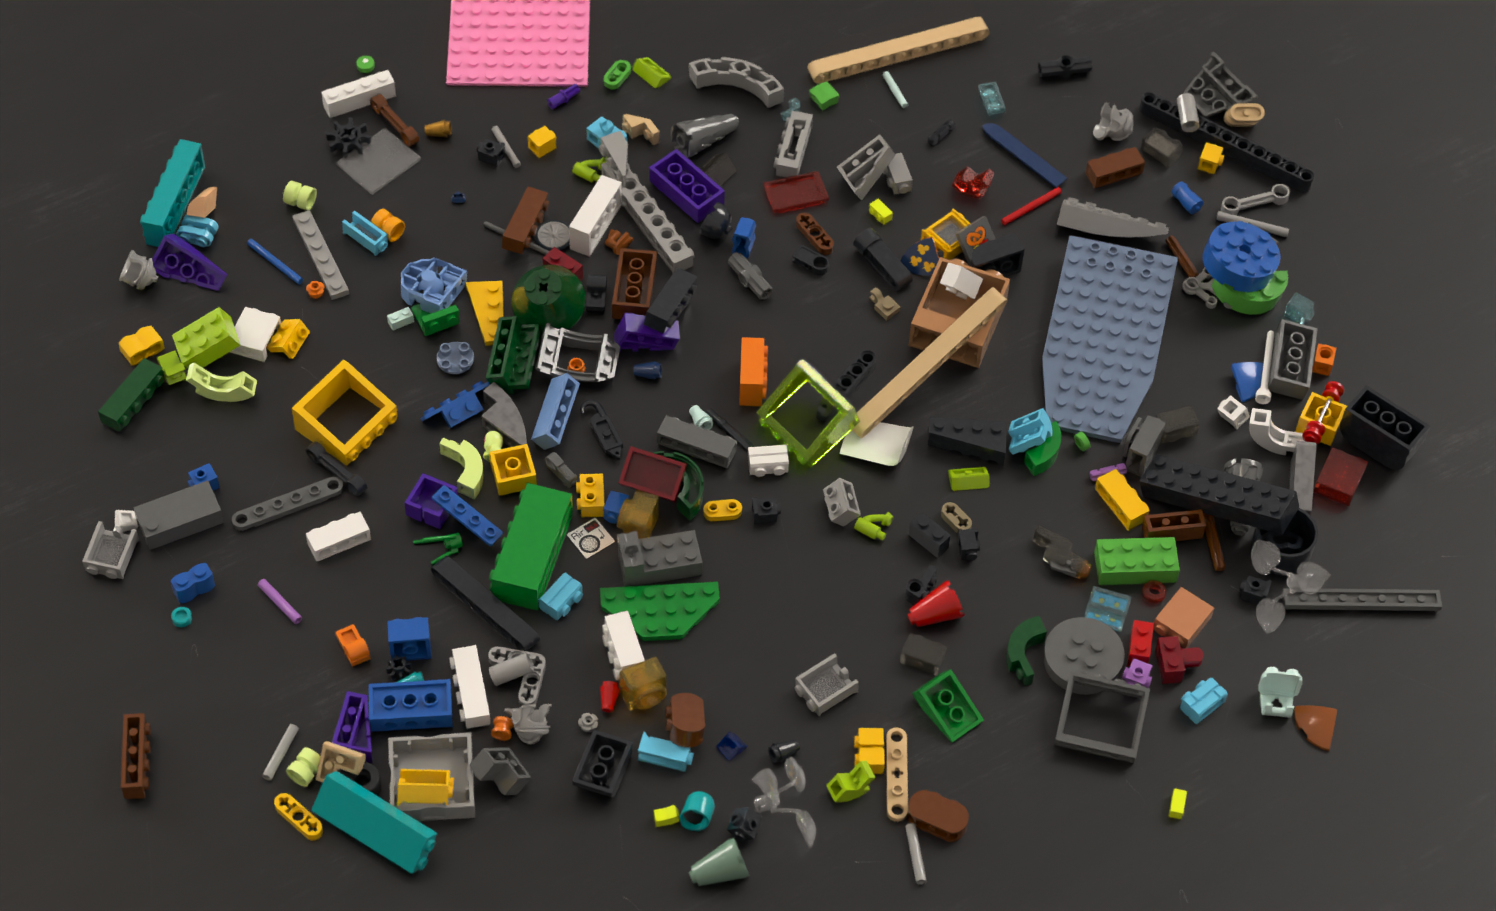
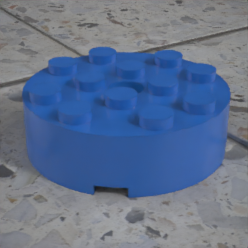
[1202,221,1281,292]

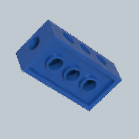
[369,679,453,732]

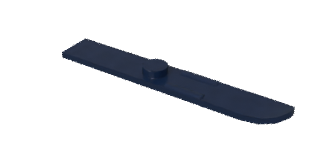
[982,123,1067,188]

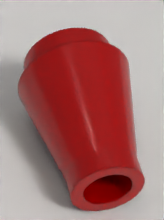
[600,681,620,713]

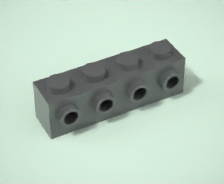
[657,415,737,469]

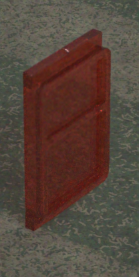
[763,171,829,213]

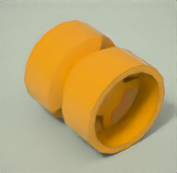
[371,209,405,242]

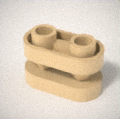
[1224,103,1265,127]

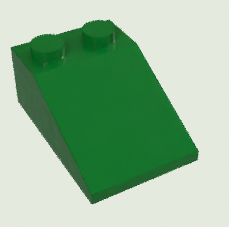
[912,669,984,743]

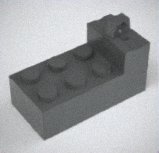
[617,530,703,587]

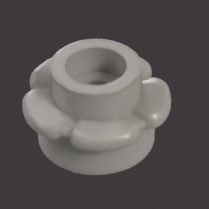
[578,713,598,732]

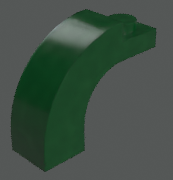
[1006,616,1047,686]

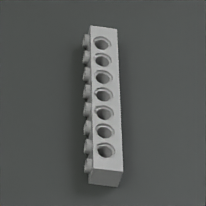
[601,162,694,273]

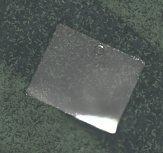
[336,128,421,195]

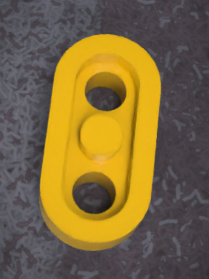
[703,499,742,521]

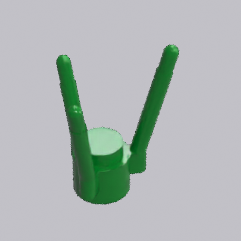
[413,532,462,565]

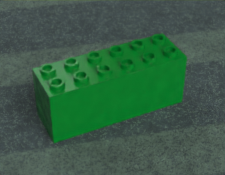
[489,483,573,611]

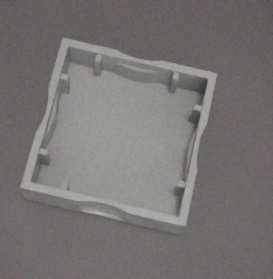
[389,733,475,821]

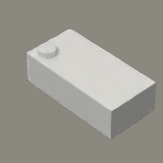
[569,175,622,257]

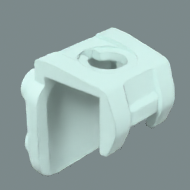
[1258,667,1302,718]

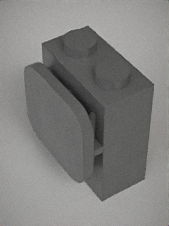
[1122,415,1165,477]

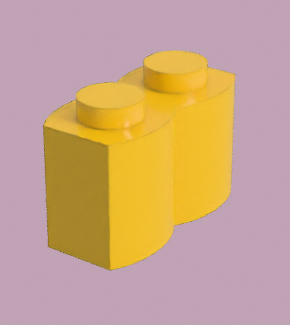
[119,326,164,366]

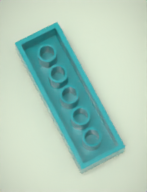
[140,139,205,247]

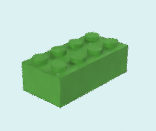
[1094,537,1180,585]

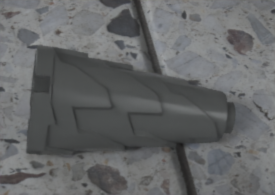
[671,114,739,158]
[1224,458,1263,536]

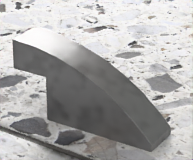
[482,382,527,447]

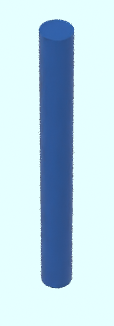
[247,239,303,284]

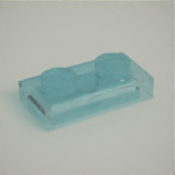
[978,82,1006,115]

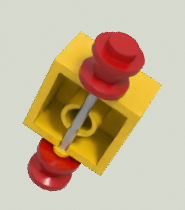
[1295,381,1347,446]

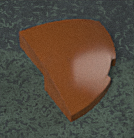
[1294,705,1337,751]

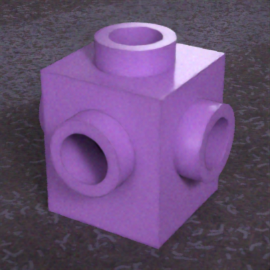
[1122,658,1152,688]

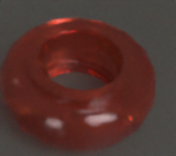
[1142,580,1167,603]

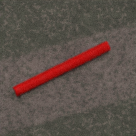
[1001,187,1062,226]

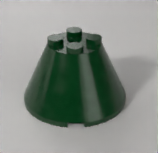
[511,265,586,336]

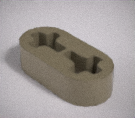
[941,502,972,533]

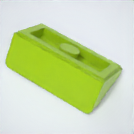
[632,57,671,88]
[948,467,990,491]

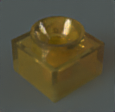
[617,490,659,539]
[619,657,667,711]

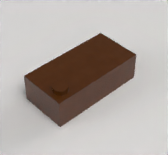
[612,248,657,319]

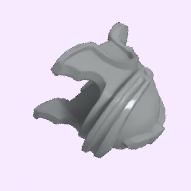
[1093,103,1133,141]
[119,250,159,290]
[504,704,552,744]

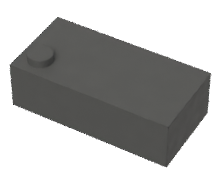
[1268,319,1318,400]
[133,480,224,550]

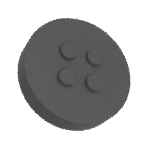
[1043,617,1125,694]

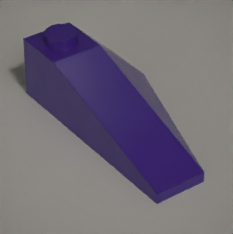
[152,233,228,290]

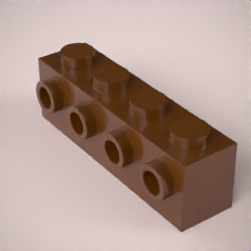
[502,187,550,254]
[121,713,151,799]

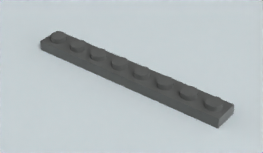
[1282,588,1442,611]

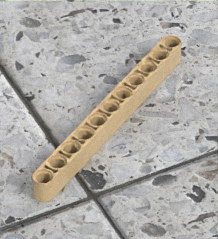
[807,17,989,84]
[847,287,1008,438]

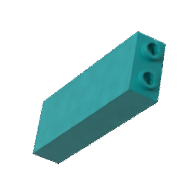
[311,771,437,873]

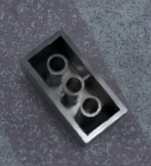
[1340,385,1430,470]

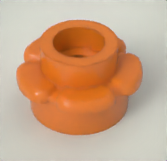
[306,281,325,298]
[567,358,586,372]

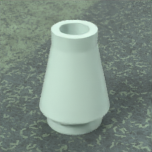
[689,405,713,430]

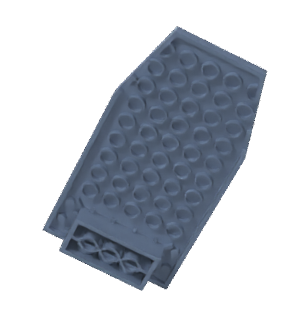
[1042,236,1178,443]

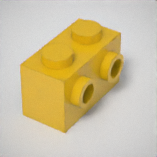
[576,474,604,517]

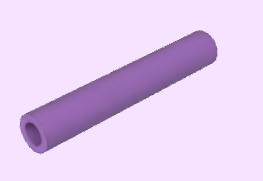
[258,579,302,624]

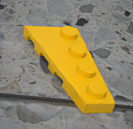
[465,281,504,346]

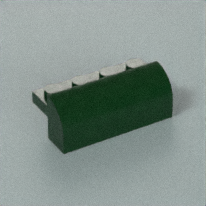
[486,316,542,394]

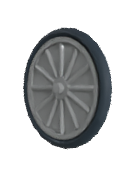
[535,220,570,251]

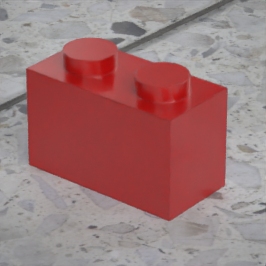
[1127,620,1154,666]

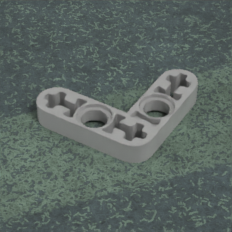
[488,647,546,706]

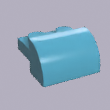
[1008,408,1052,454]

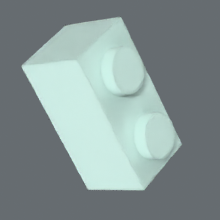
[387,307,414,330]

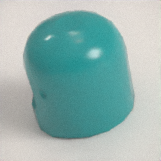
[679,791,715,831]

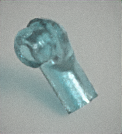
[781,98,801,120]

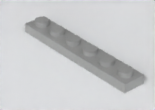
[293,210,349,300]

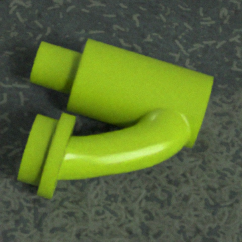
[572,157,607,182]
[854,512,894,541]

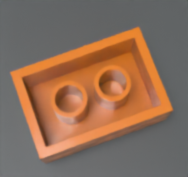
[739,337,768,406]

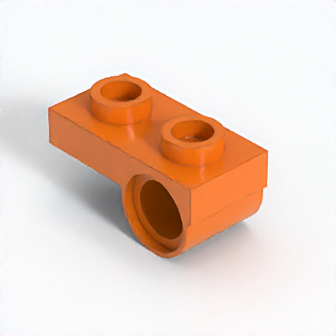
[335,624,371,667]

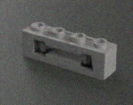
[774,111,813,180]

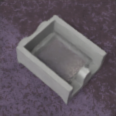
[82,521,139,579]
[795,653,858,716]

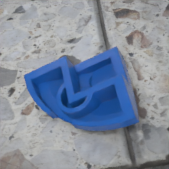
[1231,362,1264,402]

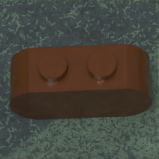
[665,693,705,747]
[907,790,969,842]

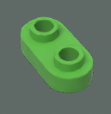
[604,60,631,89]

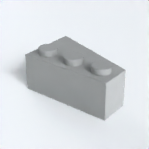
[837,134,895,200]

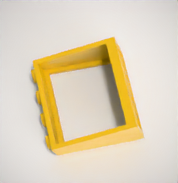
[292,359,398,466]

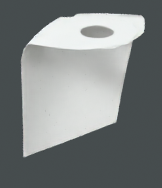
[840,422,914,466]

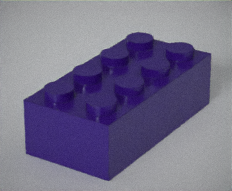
[649,149,725,223]

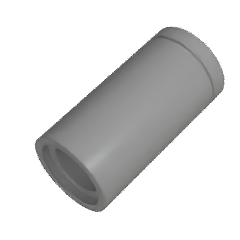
[1177,93,1199,132]
[489,653,534,686]

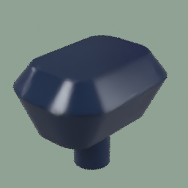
[451,192,466,203]

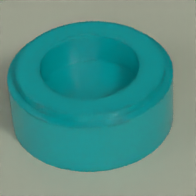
[171,607,192,627]

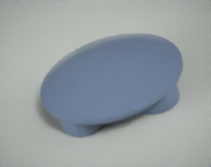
[436,342,474,374]

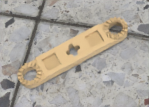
[886,728,908,822]

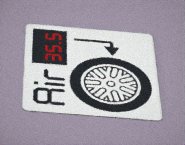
[567,518,615,558]

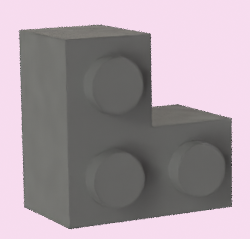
[469,748,531,795]

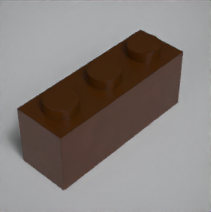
[1085,147,1145,188]
[1142,510,1206,541]

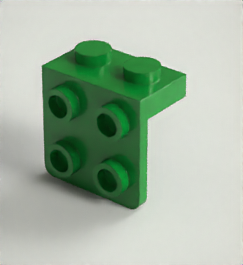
[412,304,460,336]

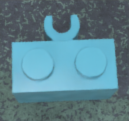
[587,116,627,148]

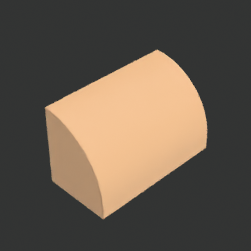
[187,187,217,218]

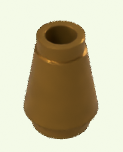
[425,120,452,137]

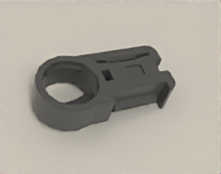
[545,452,577,488]

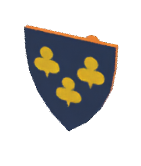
[900,237,939,276]

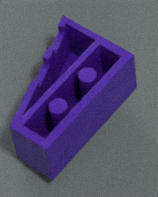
[613,313,680,352]
[332,691,373,764]

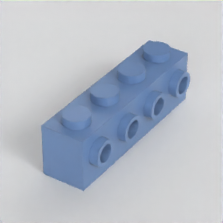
[531,373,580,450]

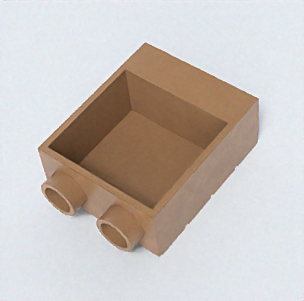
[908,257,1010,368]

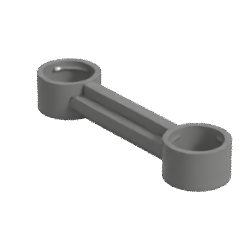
[1221,184,1290,215]

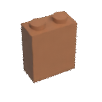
[1153,587,1214,648]

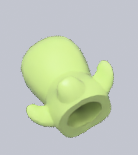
[483,431,503,462]

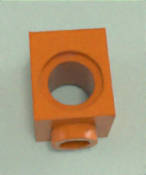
[1312,344,1336,376]

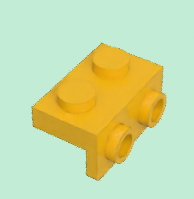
[267,319,310,359]

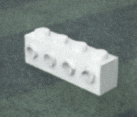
[322,70,396,118]
[449,645,491,729]

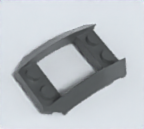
[534,323,620,382]

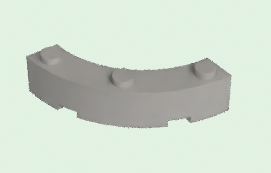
[689,57,784,108]

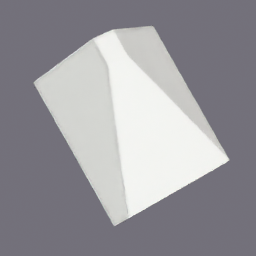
[115,510,138,532]

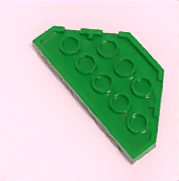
[600,582,720,641]

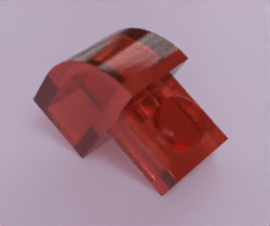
[951,166,994,198]

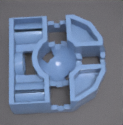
[401,258,467,313]

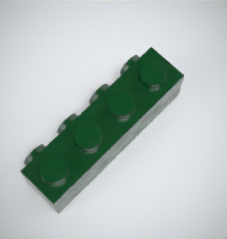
[98,358,165,432]

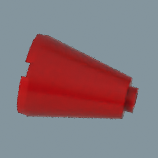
[907,580,965,627]

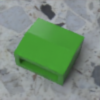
[809,81,840,110]

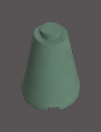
[689,838,749,886]

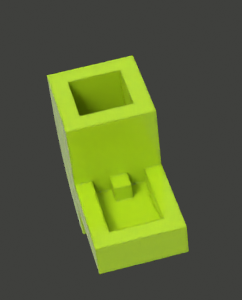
[157,350,187,385]
[826,761,875,802]

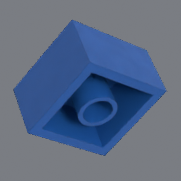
[387,617,432,661]

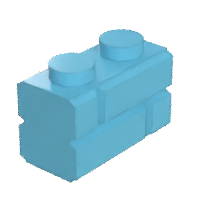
[539,573,583,620]
[1180,678,1228,724]

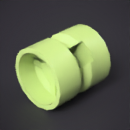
[283,181,317,211]
[286,747,320,787]

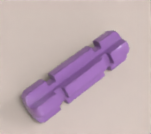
[1089,463,1127,482]

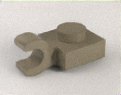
[869,287,901,321]

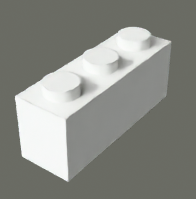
[306,512,371,562]

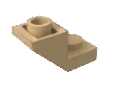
[622,114,659,145]

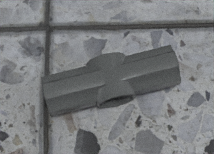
[728,252,773,300]

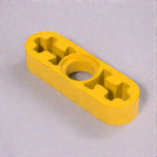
[274,793,323,840]

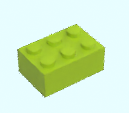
[172,307,241,369]

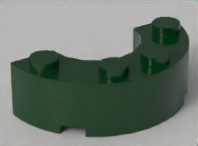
[653,451,704,521]

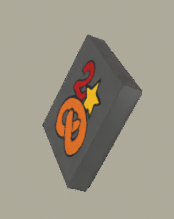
[955,216,996,266]

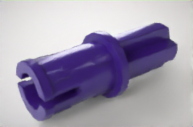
[547,84,580,109]

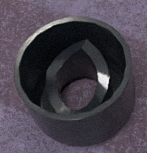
[1251,508,1318,576]

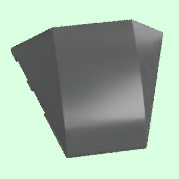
[1183,51,1258,118]

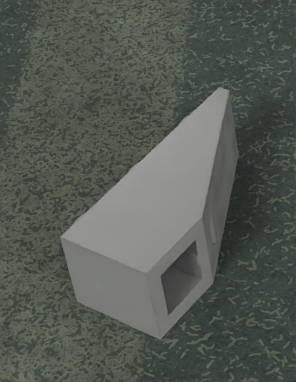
[599,131,628,187]

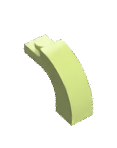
[186,363,257,402]
[439,438,484,500]

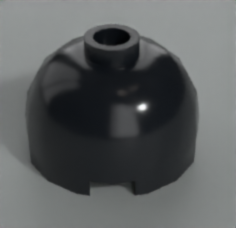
[699,202,733,239]

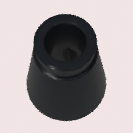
[768,739,800,763]

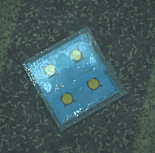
[1084,586,1132,632]

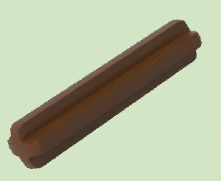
[1165,235,1199,278]

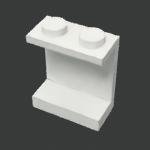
[230,307,281,362]

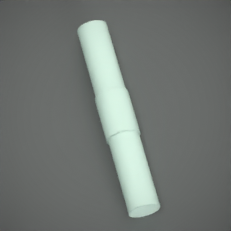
[882,71,908,108]

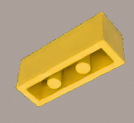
[1095,469,1150,531]

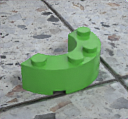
[1212,271,1288,315]

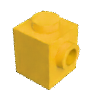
[528,126,557,158]
[1198,143,1224,174]

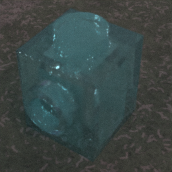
[1284,292,1315,325]

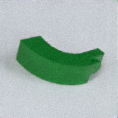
[1024,421,1061,476]

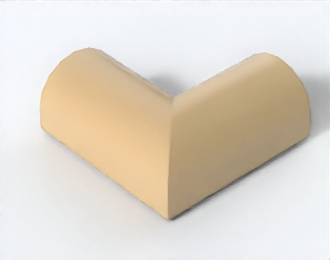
[316,741,366,782]

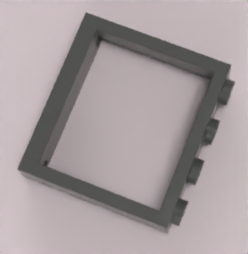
[1054,671,1150,763]

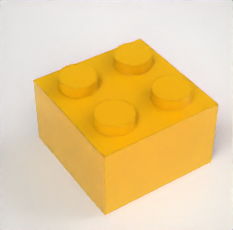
[490,444,537,496]

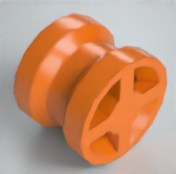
[491,716,514,741]

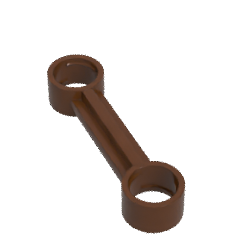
[370,94,420,147]

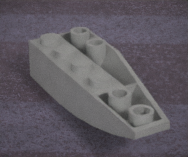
[1057,197,1169,237]

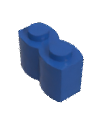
[732,217,756,259]
[170,563,215,603]

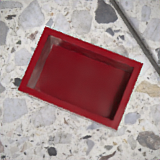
[618,446,687,503]

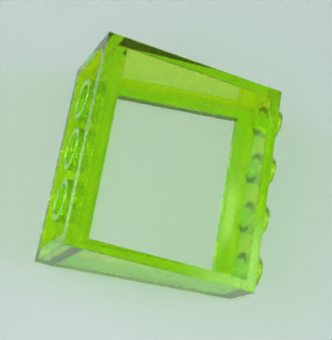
[757,359,860,468]

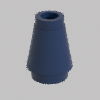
[634,361,662,380]

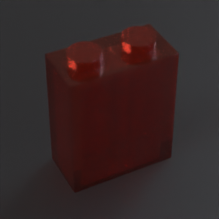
[1313,447,1368,506]

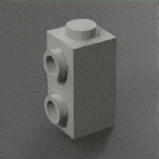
[883,153,912,195]

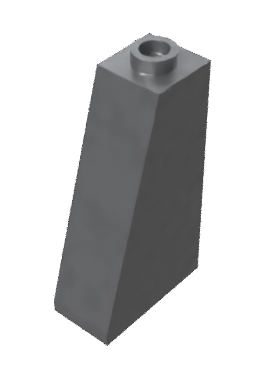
[1290,441,1316,515]

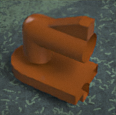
[605,229,633,255]

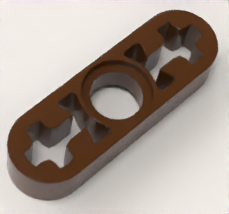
[796,213,834,255]

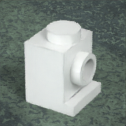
[1217,396,1250,430]

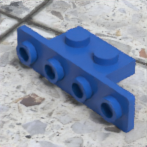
[420,381,490,428]
[432,485,503,546]

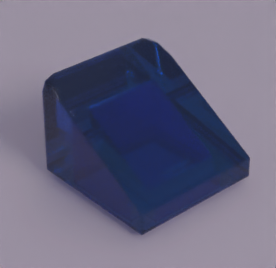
[716,731,747,760]

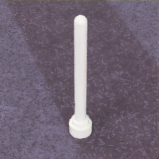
[1255,331,1275,404]

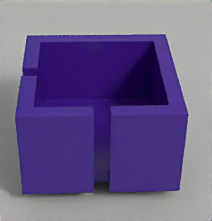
[404,473,458,529]

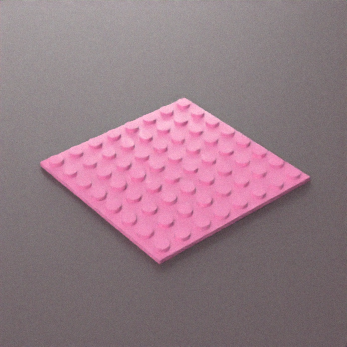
[446,0,590,87]

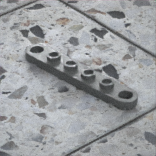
[232,477,343,531]

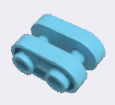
[176,214,219,247]

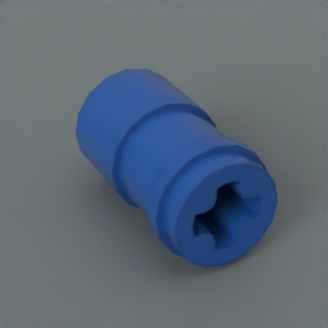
[1171,182,1204,214]

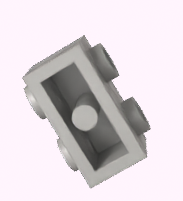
[823,478,861,526]

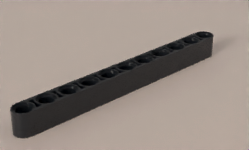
[1139,92,1315,192]

